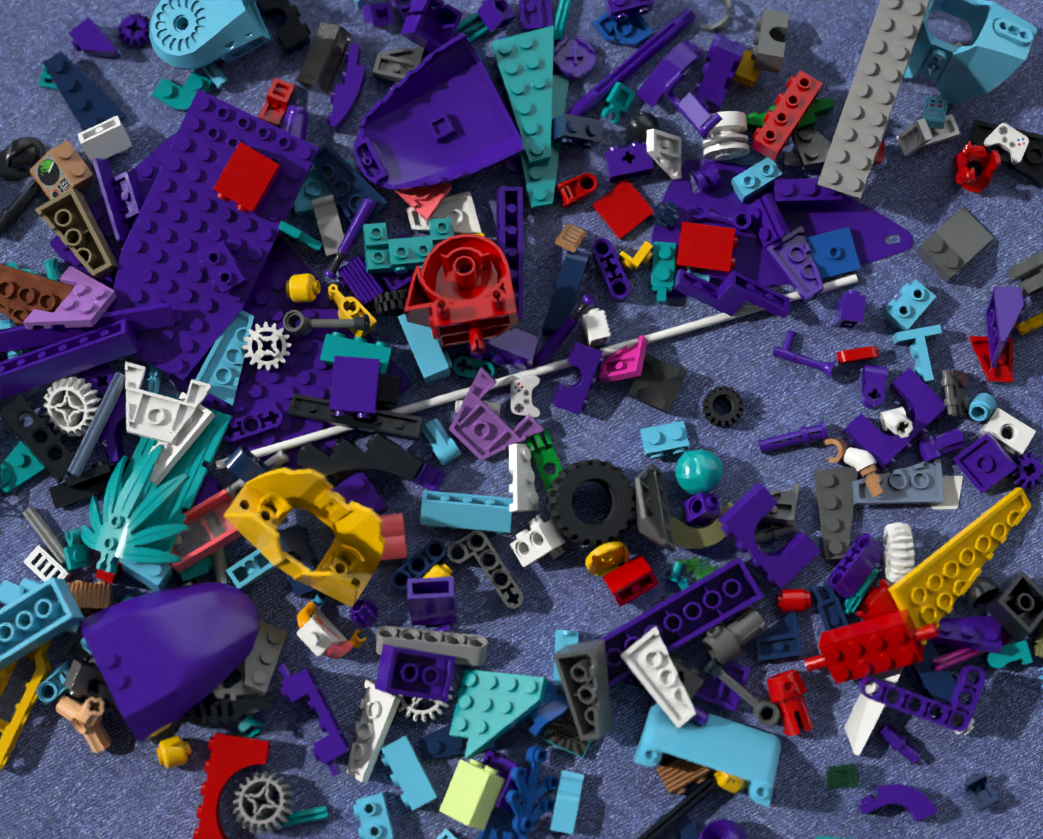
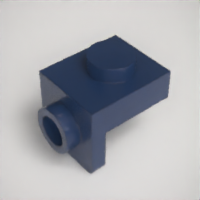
[964,772,999,813]

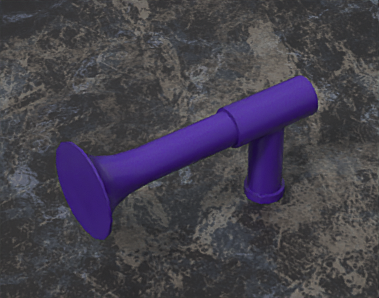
[773,330,836,381]

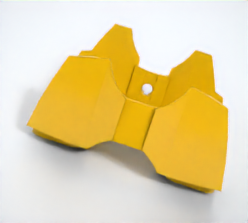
[224,468,386,607]

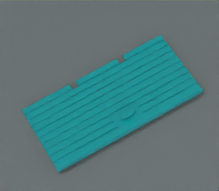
[102,393,232,553]

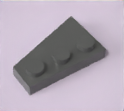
[243,620,288,695]

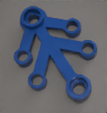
[506,746,559,836]

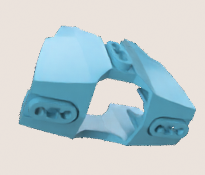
[879,0,1038,105]

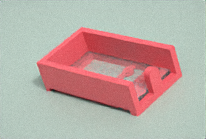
[167,489,242,574]

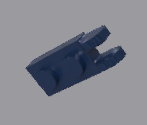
[810,580,848,631]

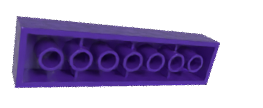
[594,557,763,687]

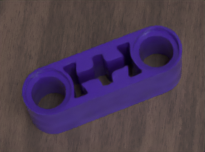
[592,238,630,302]
[828,533,884,598]

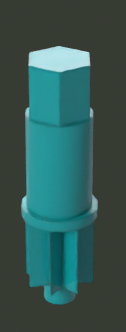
[842,567,879,615]

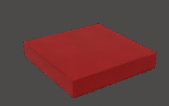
[592,178,653,240]

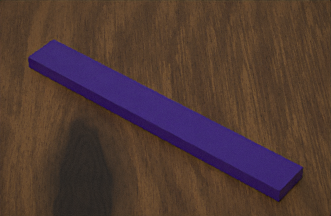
[0,302,175,353]

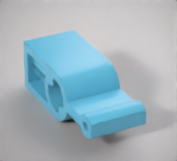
[550,770,584,834]

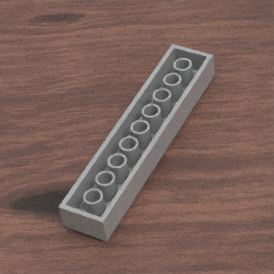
[817,0,931,199]

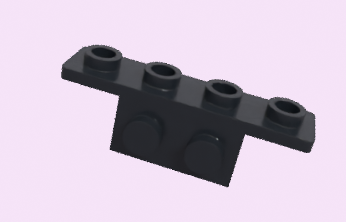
[49,459,131,509]

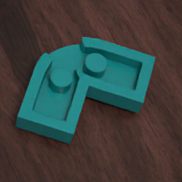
[152,70,213,111]

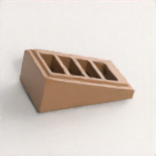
[555,223,587,253]

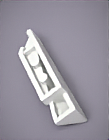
[844,666,904,756]

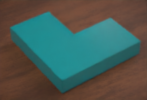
[278,221,323,252]

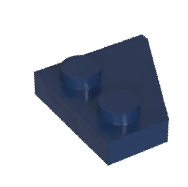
[754,612,803,662]

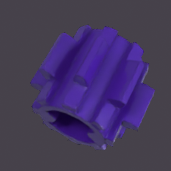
[349,598,379,628]

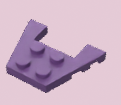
[23,266,117,329]
[449,367,544,460]

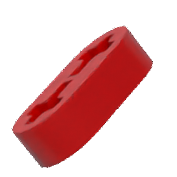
[836,346,880,364]

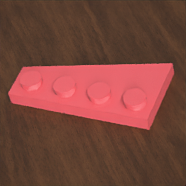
[394,182,452,223]

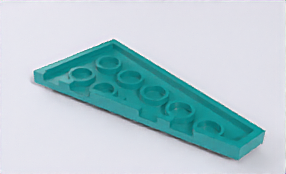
[491,25,554,165]
[508,74,569,210]

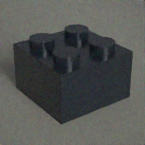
[984,571,1043,639]

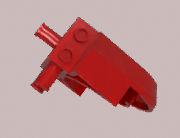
[404,234,519,354]

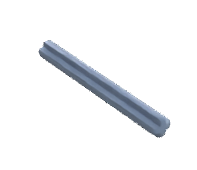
[68,372,126,477]

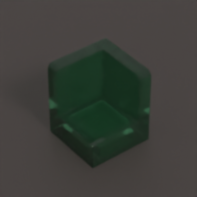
[825,762,859,789]

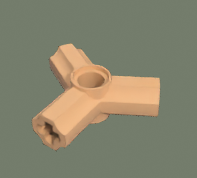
[56,695,112,753]

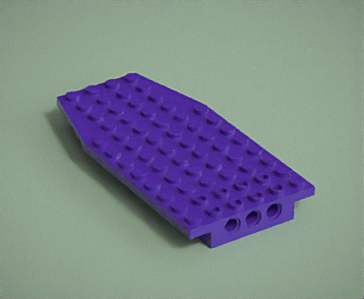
[109,89,320,380]

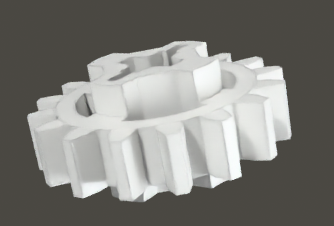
[242,322,291,371]

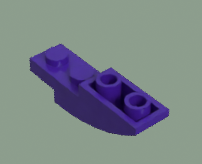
[327,43,367,133]

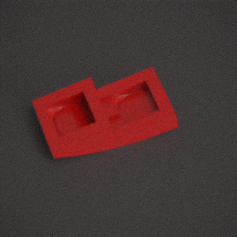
[258,77,295,128]

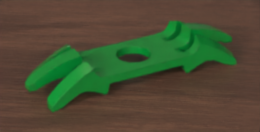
[525,429,575,502]

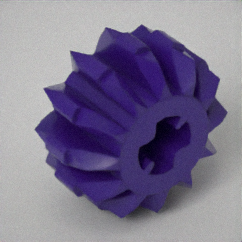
[1008,452,1043,490]

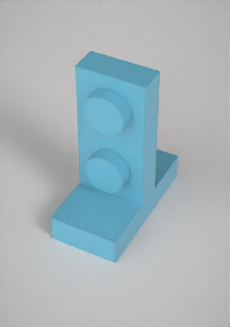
[892,325,942,384]

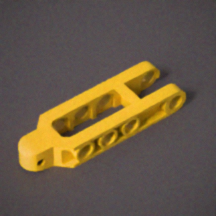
[0,639,52,772]

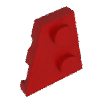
[969,336,1014,383]

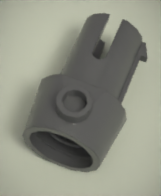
[702,607,767,666]

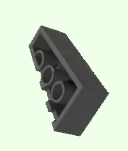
[553,639,613,741]

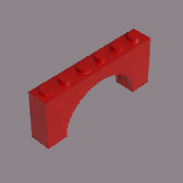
[193,732,272,839]

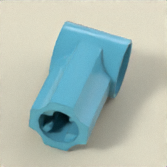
[422,418,462,466]

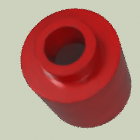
[777,589,810,612]

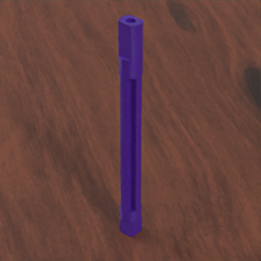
[565,8,696,117]

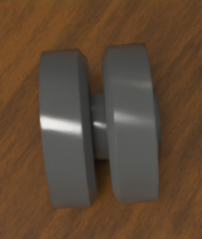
[1007,252,1043,297]

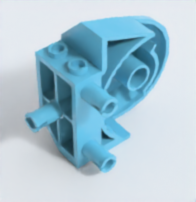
[149,0,271,70]

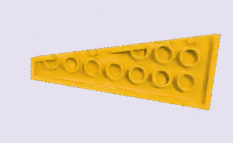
[889,487,1032,645]

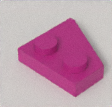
[599,335,648,383]

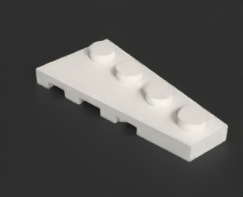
[619,627,696,728]

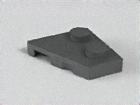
[791,127,831,170]

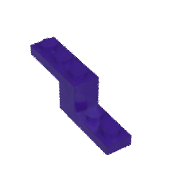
[674,268,790,318]

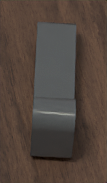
[448,531,523,609]

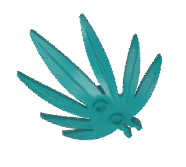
[80,444,191,574]

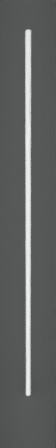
[216,274,858,470]

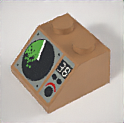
[30,140,93,200]

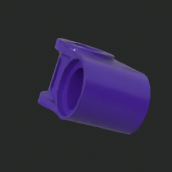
[861,365,888,409]

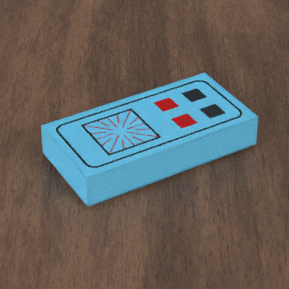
[922,96,948,129]

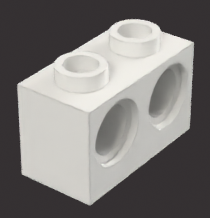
[510,519,565,567]

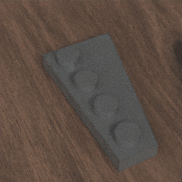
[813,467,858,560]

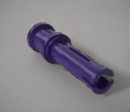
[758,421,828,454]

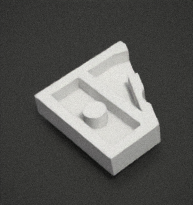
[646,129,681,180]

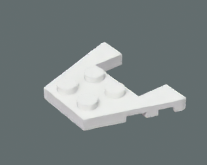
[125,362,212,445]

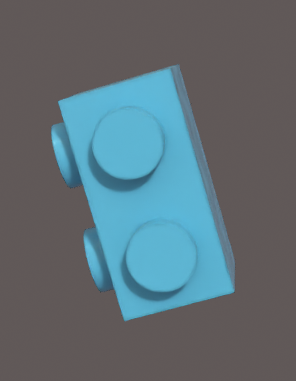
[884,279,936,331]
[353,792,395,839]

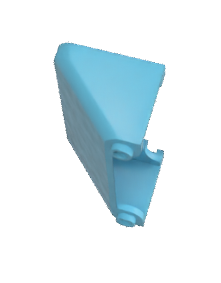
[633,700,781,807]

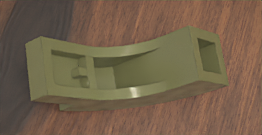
[671,501,734,550]

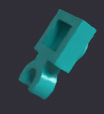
[601,82,636,124]

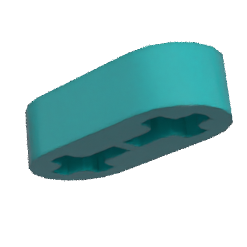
[453,356,495,380]

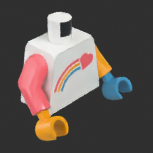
[297,591,367,659]

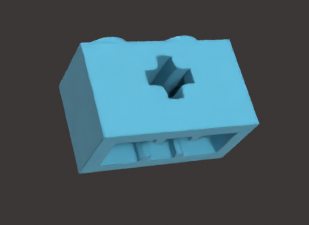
[730,157,782,202]
[226,549,277,590]

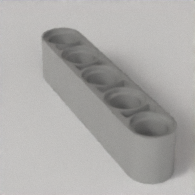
[376,626,488,666]

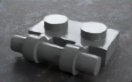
[941,369,971,416]

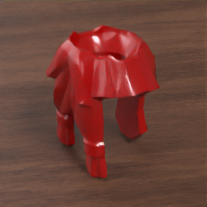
[954,141,1001,193]

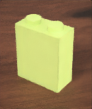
[439,759,505,831]

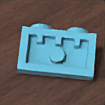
[640,421,690,459]

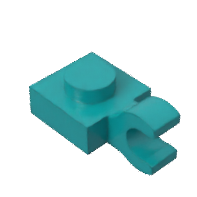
[63,528,92,571]

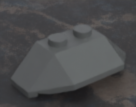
[633,464,677,553]

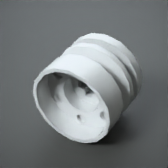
[702,111,750,160]

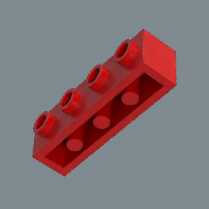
[752,70,823,161]

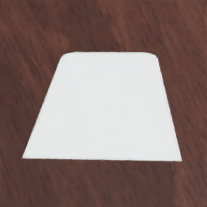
[930,476,963,510]

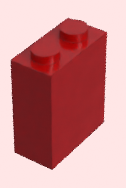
[213,142,282,214]
[675,222,738,276]

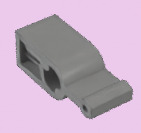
[311,194,344,256]

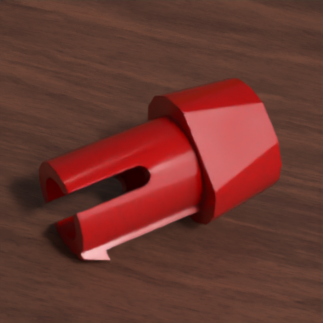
[766,669,814,736]

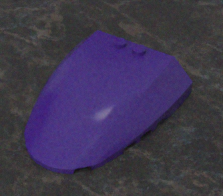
[354,32,526,190]
[80,582,260,743]

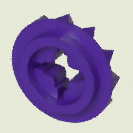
[118,13,150,47]

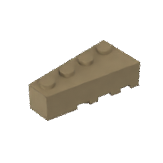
[34,188,118,280]

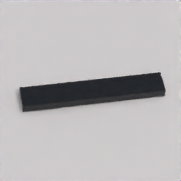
[288,393,424,441]

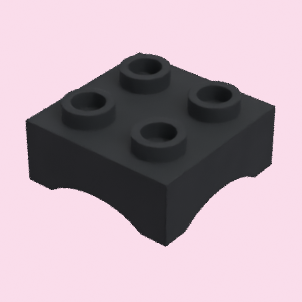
[627,354,687,414]

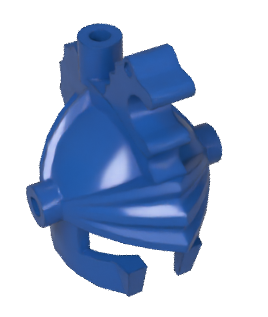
[516,682,570,736]

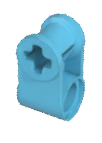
[37,661,70,703]

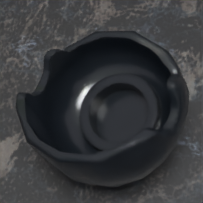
[625,111,660,143]
[965,576,999,608]

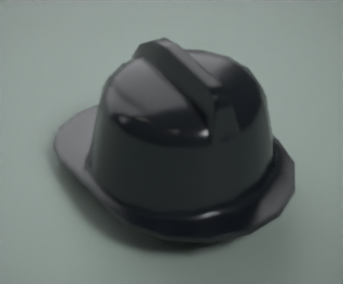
[0,137,46,180]

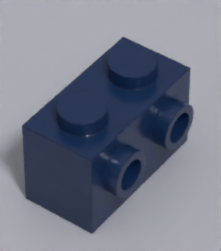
[551,114,603,149]

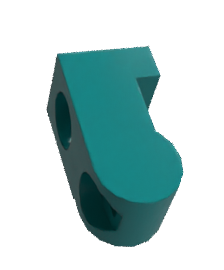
[984,640,1033,668]

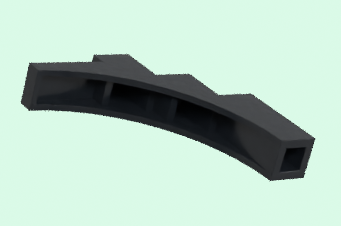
[296,433,426,482]

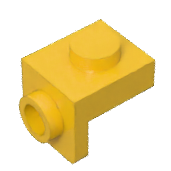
[619,241,653,271]

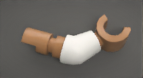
[824,438,884,498]

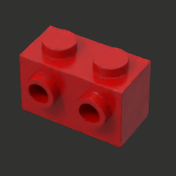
[602,554,659,607]

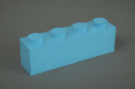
[420,490,513,533]

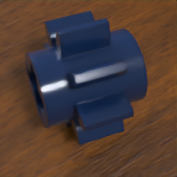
[652,200,679,228]

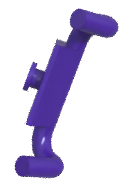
[663,71,723,140]

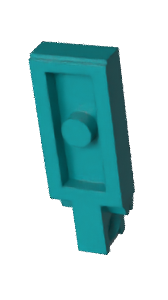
[651,242,676,304]

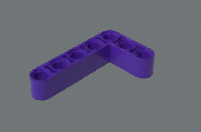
[858,665,986,732]

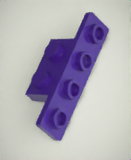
[93,158,142,243]

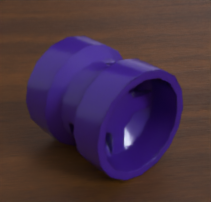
[693,164,722,193]

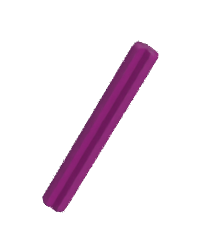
[932,632,1009,671]

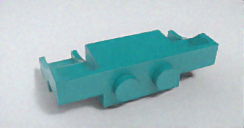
[363,218,454,274]

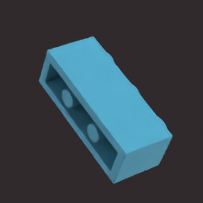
[380,735,438,811]

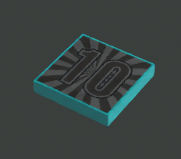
[542,708,591,758]

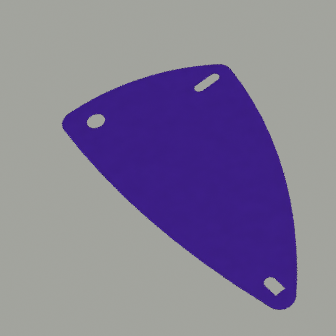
[650,159,913,298]

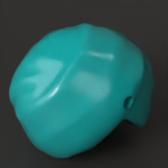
[675,449,723,495]

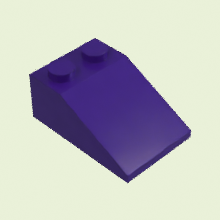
[985,286,1026,368]
[375,644,456,702]

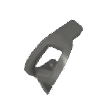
[700,0,732,33]

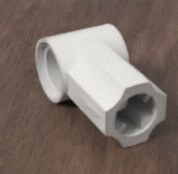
[880,407,913,438]

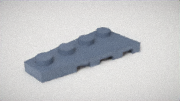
[852,458,944,505]

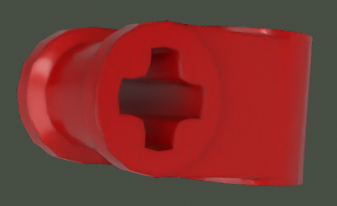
[554,173,597,208]

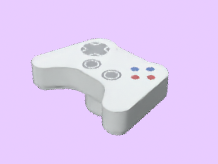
[984,123,1029,164]
[510,375,540,417]

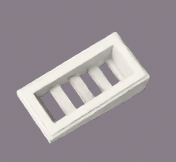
[24,545,72,582]

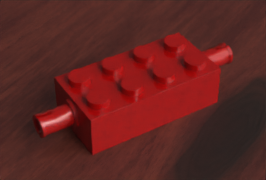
[804,609,939,684]

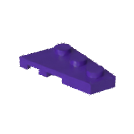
[766,225,824,302]
[932,615,1002,654]

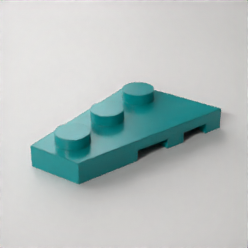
[0,434,63,494]

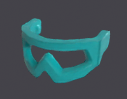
[235,713,265,737]

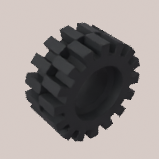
[374,289,409,317]
[702,386,744,427]

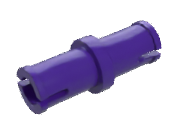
[878,723,922,764]

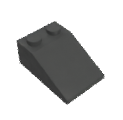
[915,206,993,283]

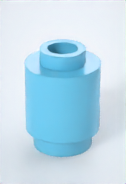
[968,393,996,421]

